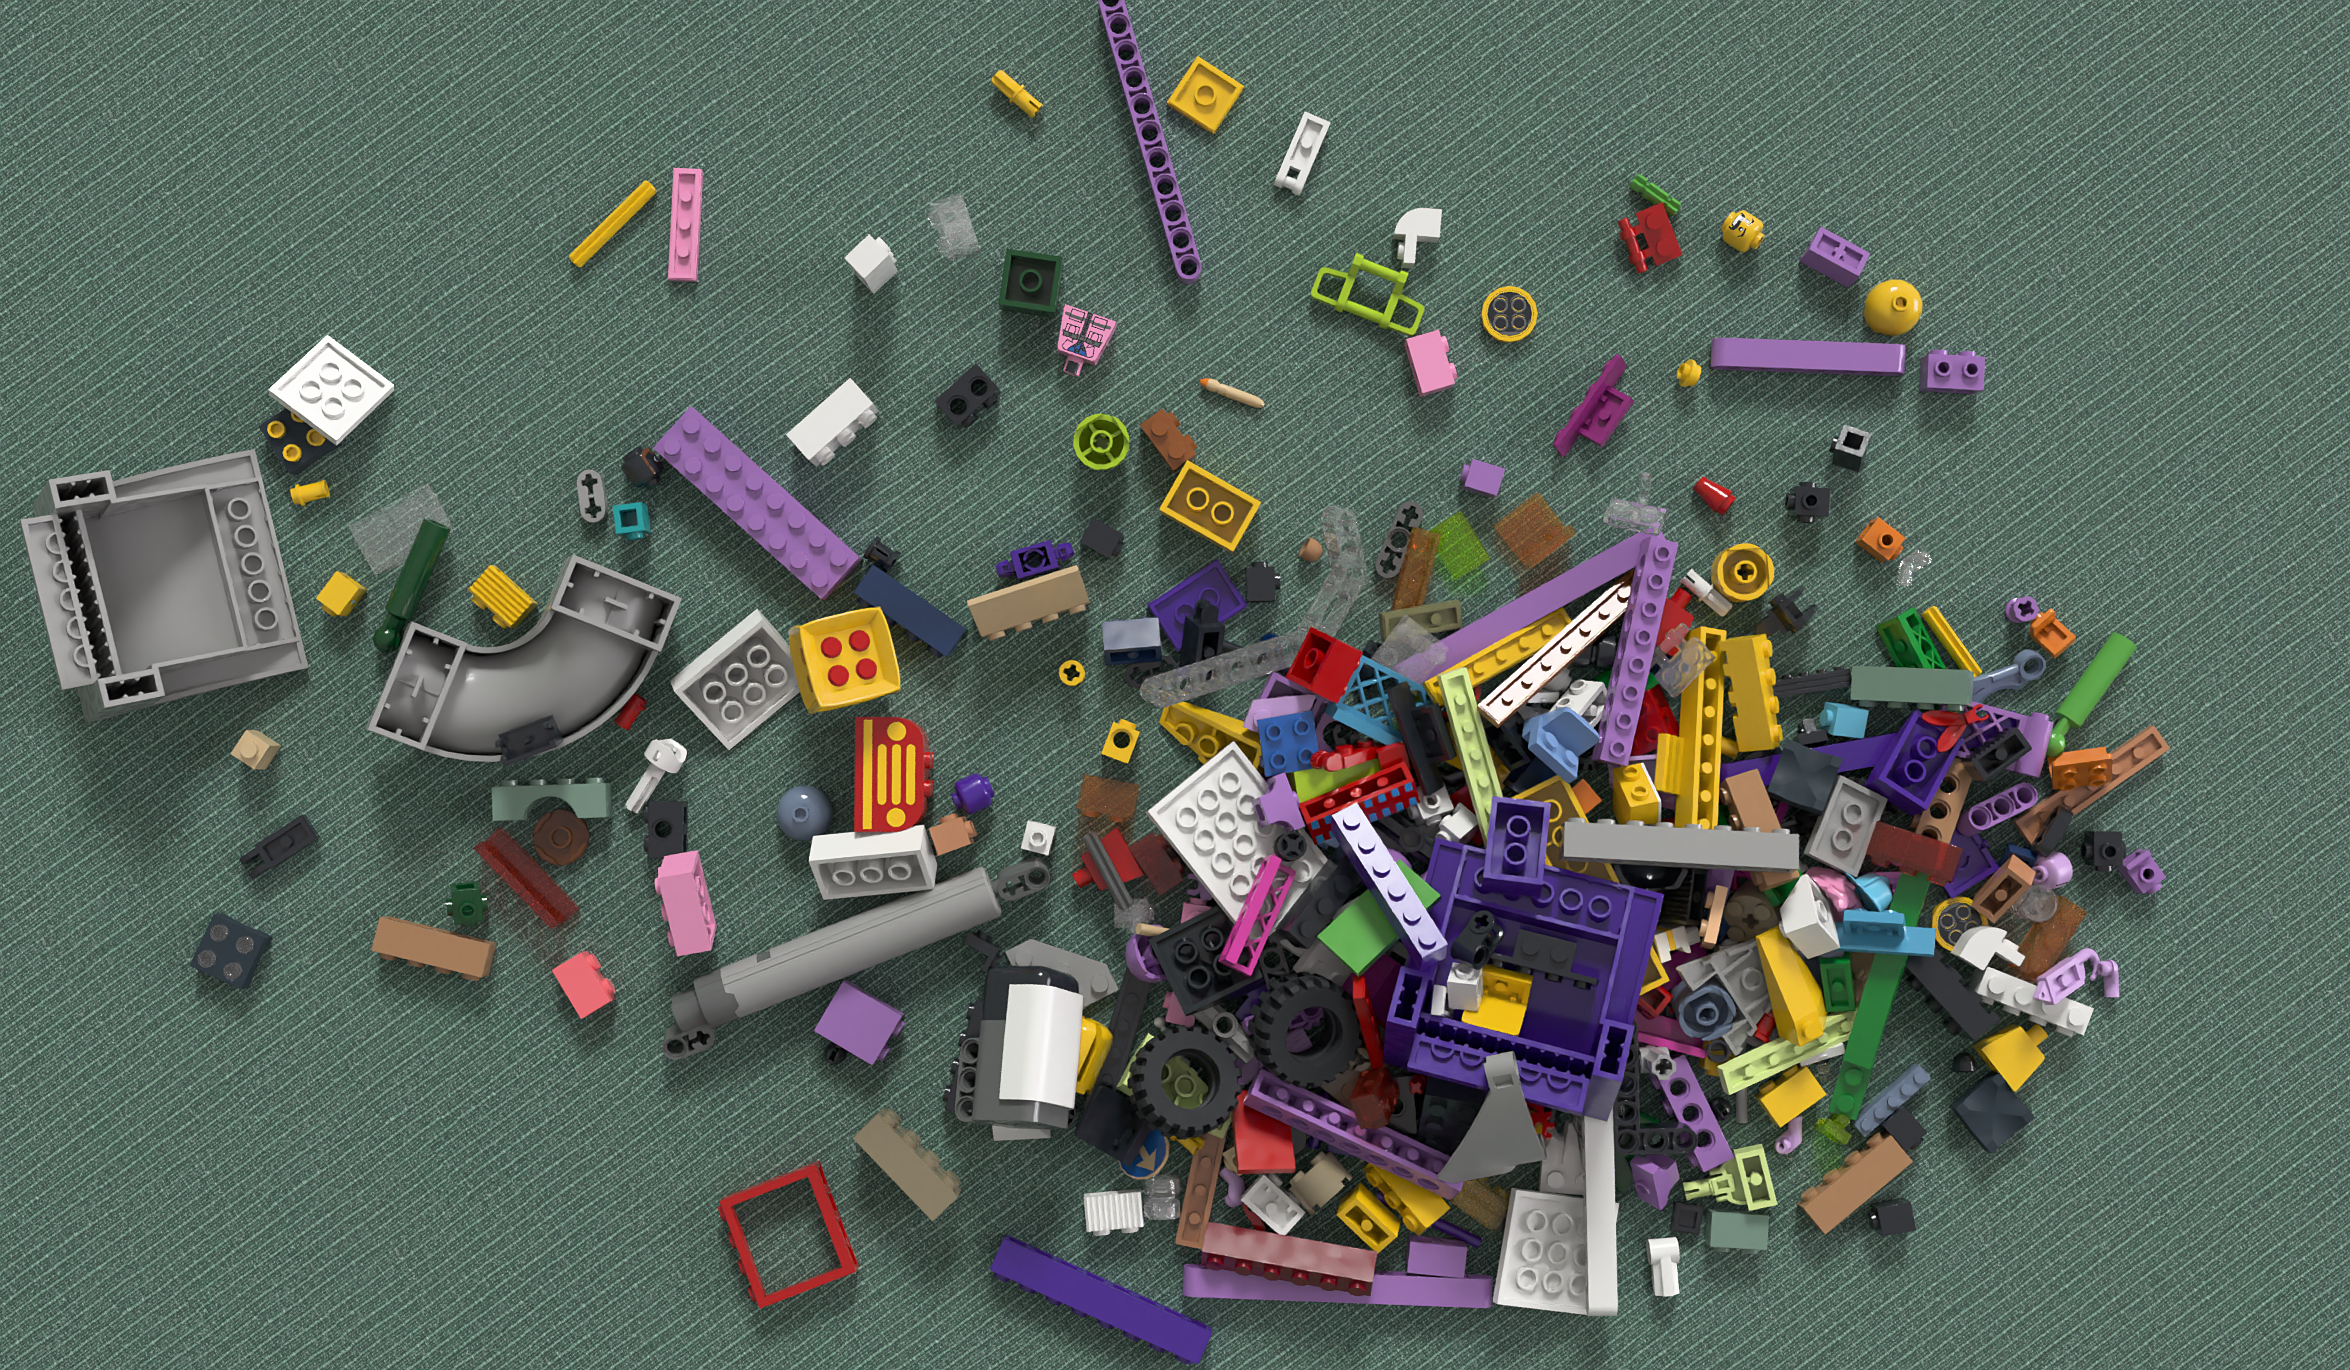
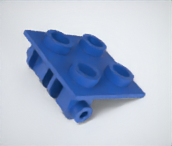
[1257,710,1319,777]

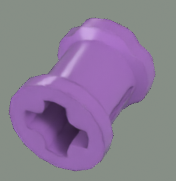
[2005,596,2039,623]

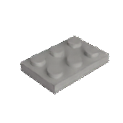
[1804,775,1888,877]

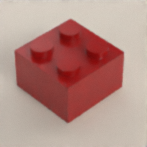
[1286,627,1363,704]

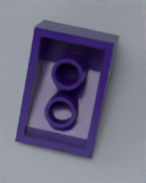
[1864,709,1964,816]

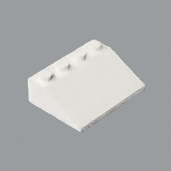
[670,609,800,750]

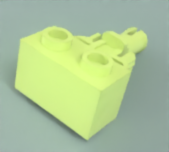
[1683,1144,1778,1211]

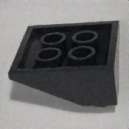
[1149,905,1266,1016]

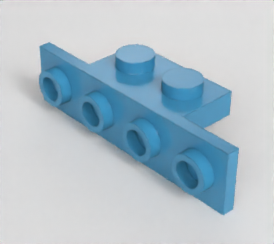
[1835,908,1936,957]

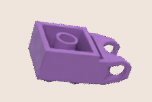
[1257,670,1337,753]

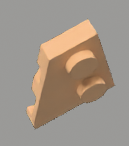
[1698,885,1728,949]

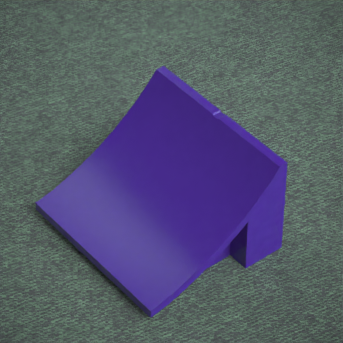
[1383,837,1664,1122]

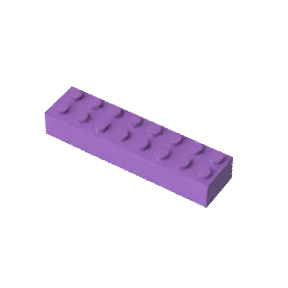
[653,406,863,601]

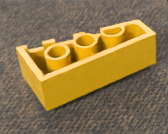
[1718,634,1783,752]

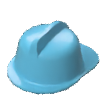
[1845,873,1893,912]

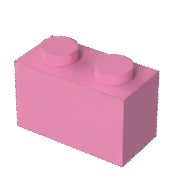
[1404,330,1457,397]

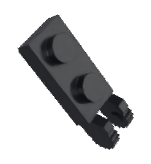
[239,814,321,880]

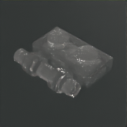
[1650,623,1716,697]

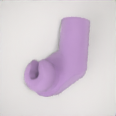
[2097,959,2120,997]
[1775,1115,1802,1154]

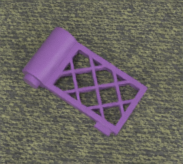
[1939,701,2054,778]

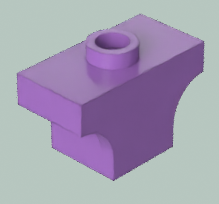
[1251,773,1305,833]
[1630,1154,1680,1210]

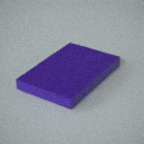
[1147,559,1248,653]

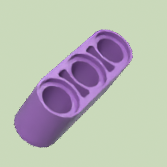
[1956,782,2038,836]

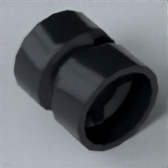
[1570,633,1615,671]

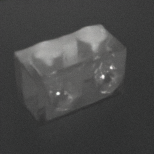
[927,193,981,262]

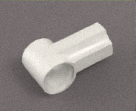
[1646,1237,1680,1297]

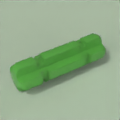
[1630,174,1681,217]

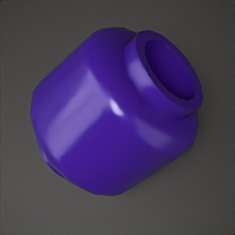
[951,773,995,815]

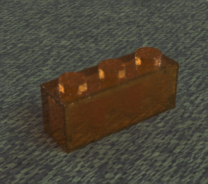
[2007,895,2088,983]

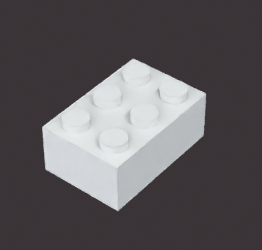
[786,378,879,467]

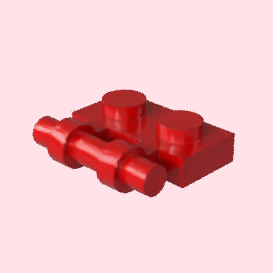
[1617,202,1683,274]

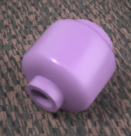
[2032,851,2073,891]

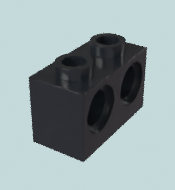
[934,364,1000,430]

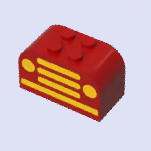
[854,717,934,832]

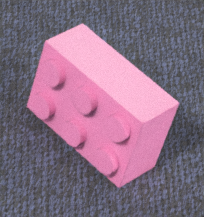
[655,850,717,956]

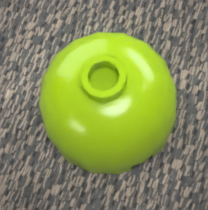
[1073,414,1130,471]

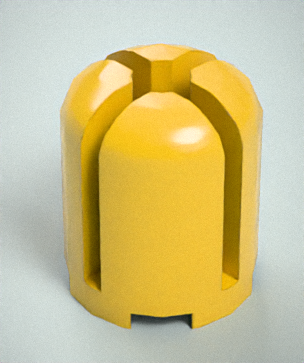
[1076,1015,1113,1095]

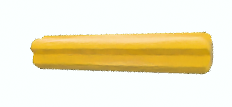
[1922,606,1982,677]

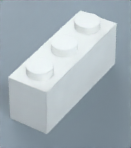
[845,234,898,294]

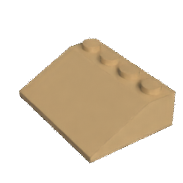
[967,565,1090,641]

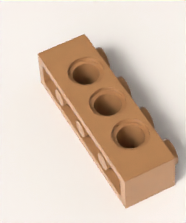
[1901,758,1972,875]

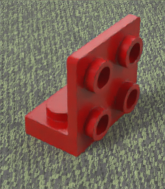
[1630,684,1680,756]

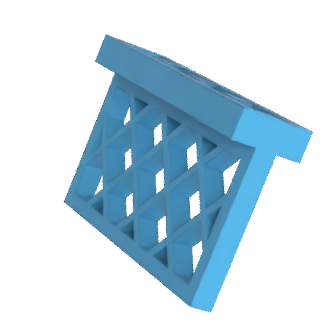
[1324,655,1447,756]

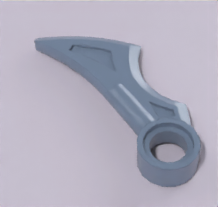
[1972,649,2046,703]

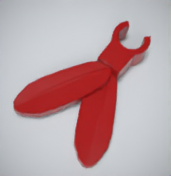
[1921,704,1989,753]

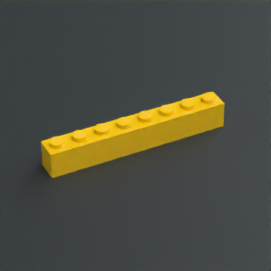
[1675,626,1726,830]

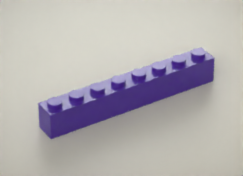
[990,1234,1212,1365]

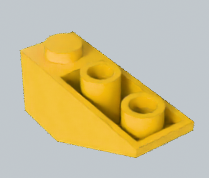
[1363,1163,1450,1236]

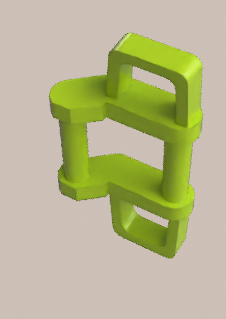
[1310,253,1425,337]

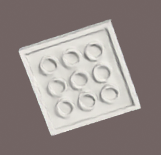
[1493,1188,1619,1315]

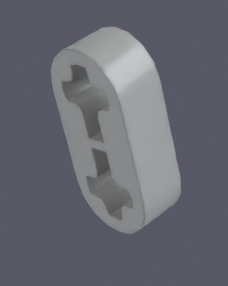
[577,470,608,524]

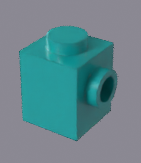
[613,502,651,541]

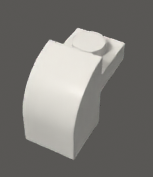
[1392,208,1442,269]
[1951,925,2025,971]

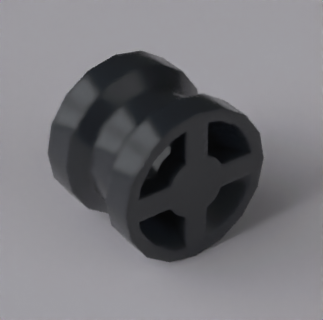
[1273,831,1307,862]

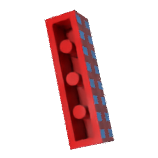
[1299,761,1420,845]

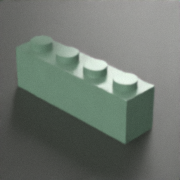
[1851,666,1974,711]

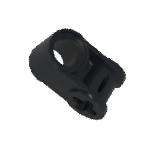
[1450,910,1504,970]

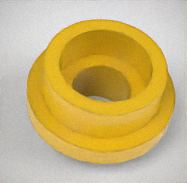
[1676,359,1701,387]

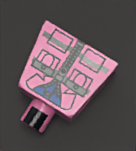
[1057,304,1117,377]

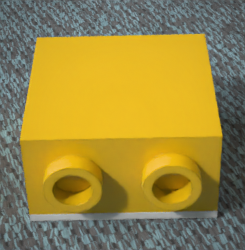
[1612,763,1661,825]

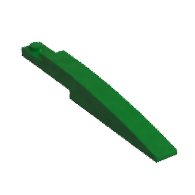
[1828,840,1941,1121]

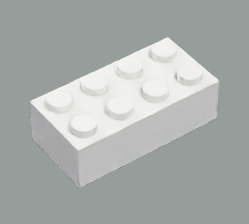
[809,825,937,900]

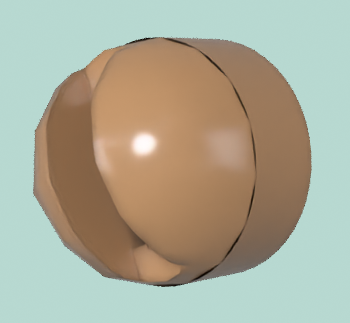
[1299,537,1323,561]

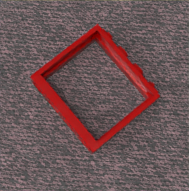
[718,1160,859,1309]

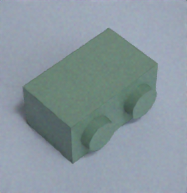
[1704,1208,1769,1254]

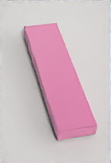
[668,168,703,282]

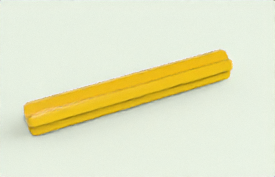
[569,181,657,267]

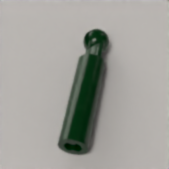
[373,518,451,653]

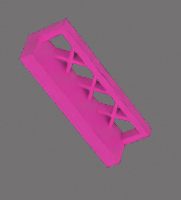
[1218,855,1297,976]
[1634,1009,1706,1058]

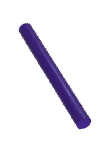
[1375,1190,1482,1248]

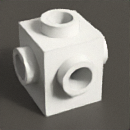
[1406,785,1454,827]

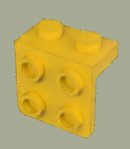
[1461,965,1533,1037]

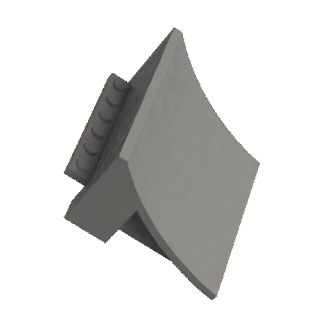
[19,449,309,723]

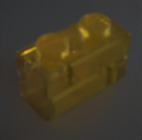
[1447,1177,1510,1233]

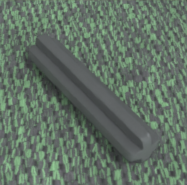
[1083,831,1133,910]

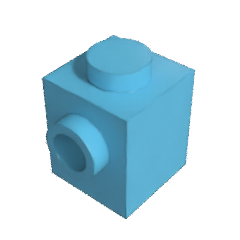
[1820,702,1869,739]

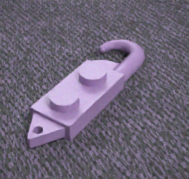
[2033,948,2100,1005]

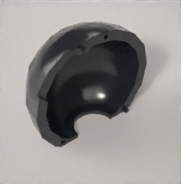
[1614,824,1687,892]

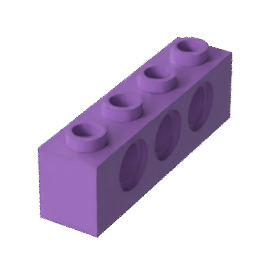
[1648,1052,1735,1172]

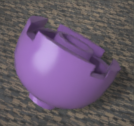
[1125,924,1167,983]

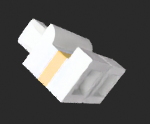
[1652,921,1701,963]

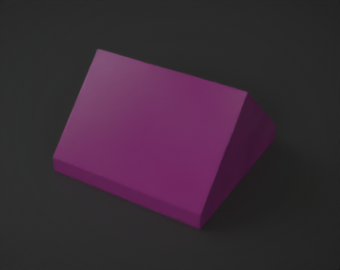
[1341,953,1404,1024]

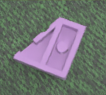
[1243,694,1316,733]

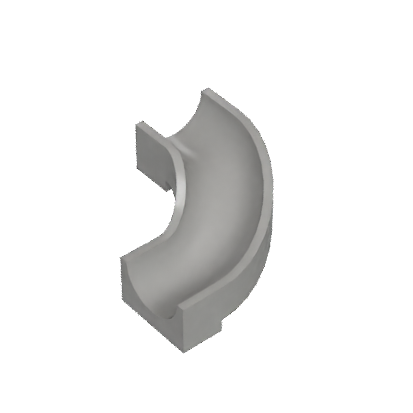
[365,555,682,762]

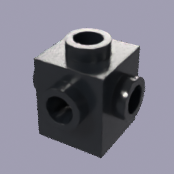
[1785,482,1831,523]
[2081,831,2126,871]

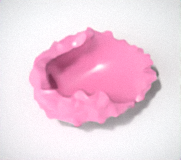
[1803,866,1864,923]

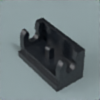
[495,714,564,767]

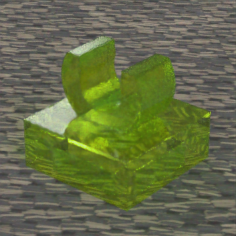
[1814,1112,1852,1145]

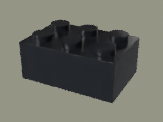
[1416,1076,1485,1154]

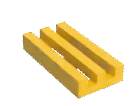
[1654,734,1684,795]

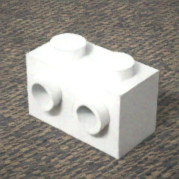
[1549,680,1607,728]

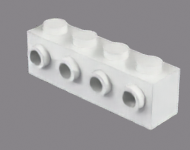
[1968,966,2094,1037]

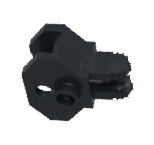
[1755,585,1818,638]

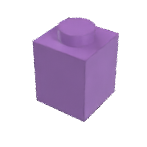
[1459,459,1505,499]

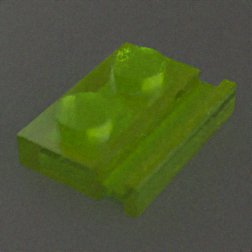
[1426,511,1491,580]

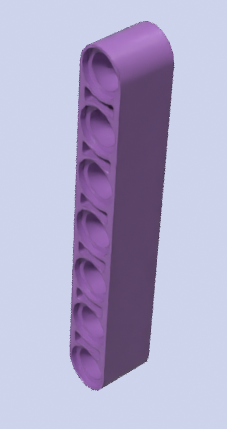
[1711,338,1905,376]

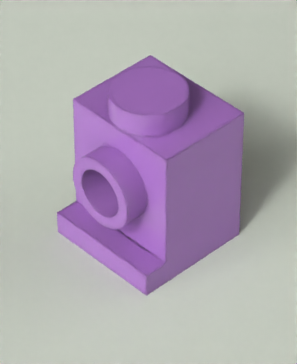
[2116,849,2166,895]

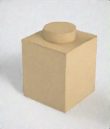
[231,730,281,769]

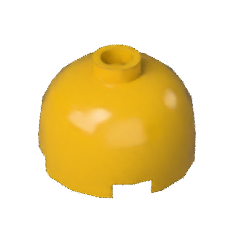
[1863,280,1922,337]

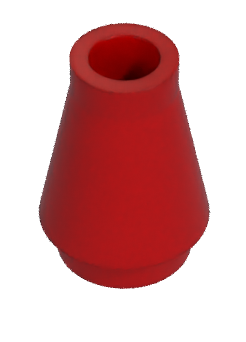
[1693,476,1736,516]

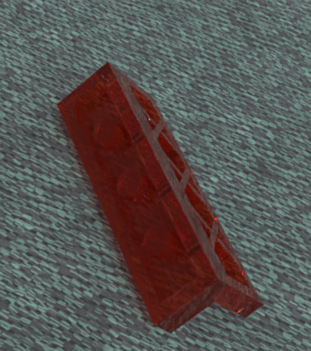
[473,828,580,930]

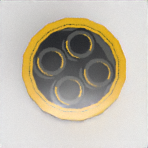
[1481,286,1538,343]
[1929,896,1988,952]

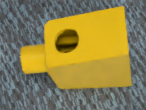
[1973,1024,2048,1092]

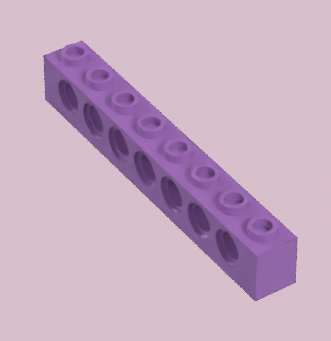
[1592,536,1678,767]
[1243,1069,1464,1200]

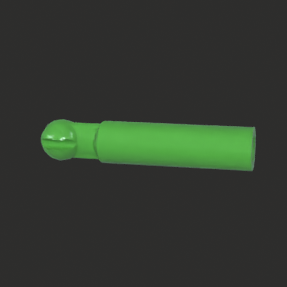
[2045,632,2137,757]

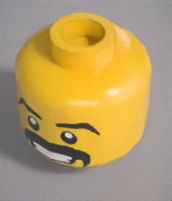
[1721,210,1765,253]

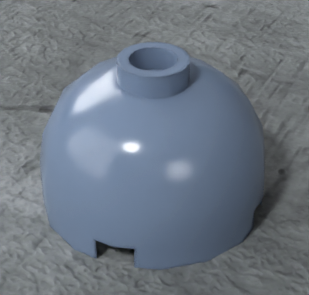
[776,785,834,841]

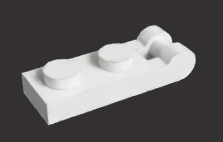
[1274,112,1331,196]

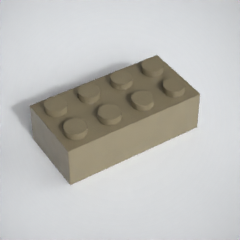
[853,1107,962,1221]

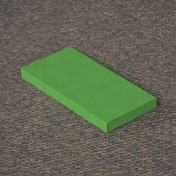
[1317,859,1442,977]

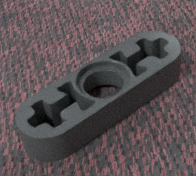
[1374,501,1423,579]

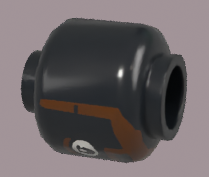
[621,446,664,489]

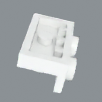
[1240,1173,1306,1235]

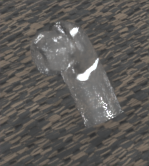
[1897,551,1931,587]

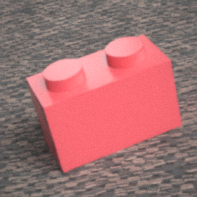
[552,951,616,1019]

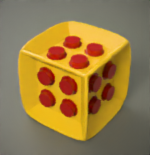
[788,606,901,714]

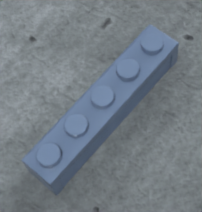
[1849,1063,1931,1137]

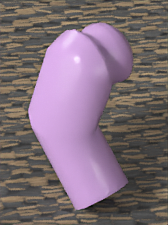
[1218,1166,1245,1208]

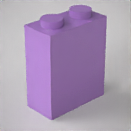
[814,979,905,1065]

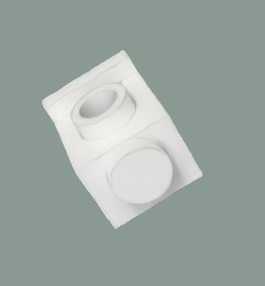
[1435,803,1479,844]

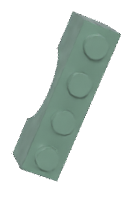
[492,778,612,821]

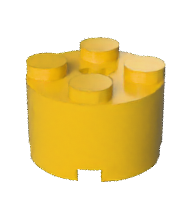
[1710,543,1774,602]

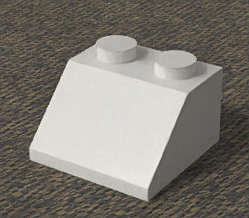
[1779,874,1840,959]

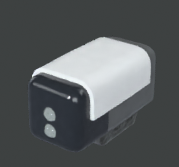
[955,965,1083,1130]

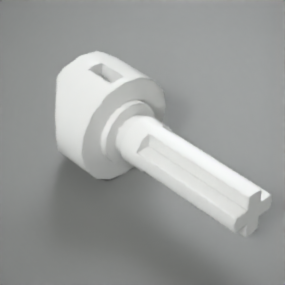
[625,738,687,814]

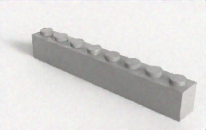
[1560,818,1799,873]

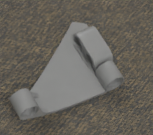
[1437,1051,1547,1184]

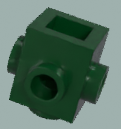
[446,881,488,927]

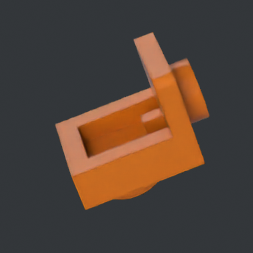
[2030,608,2076,659]

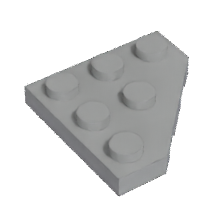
[1005,939,1119,1008]

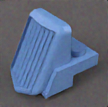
[1522,707,1599,784]

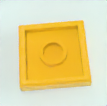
[1167,56,1244,135]

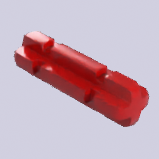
[1408,1072,1428,1095]

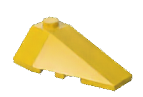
[1159,697,1264,775]
[1755,925,1828,1047]

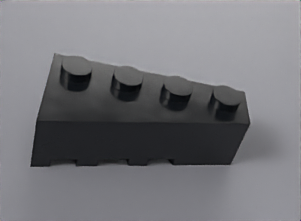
[1904,948,2001,1041]

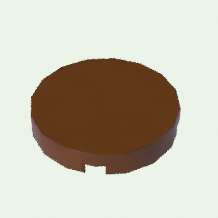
[532,809,590,865]

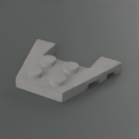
[1676,938,1772,1056]

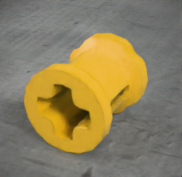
[1059,660,1085,686]

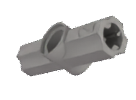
[1192,1005,1255,1064]
[1638,1041,1676,1080]

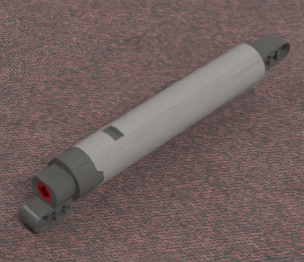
[662,857,1050,1060]

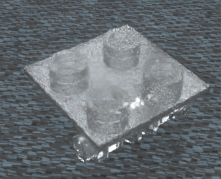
[1371,614,1449,693]

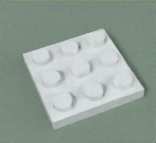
[269,335,394,446]

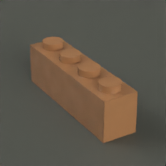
[1719,769,1800,892]
[371,916,497,981]
[1797,1131,1913,1235]

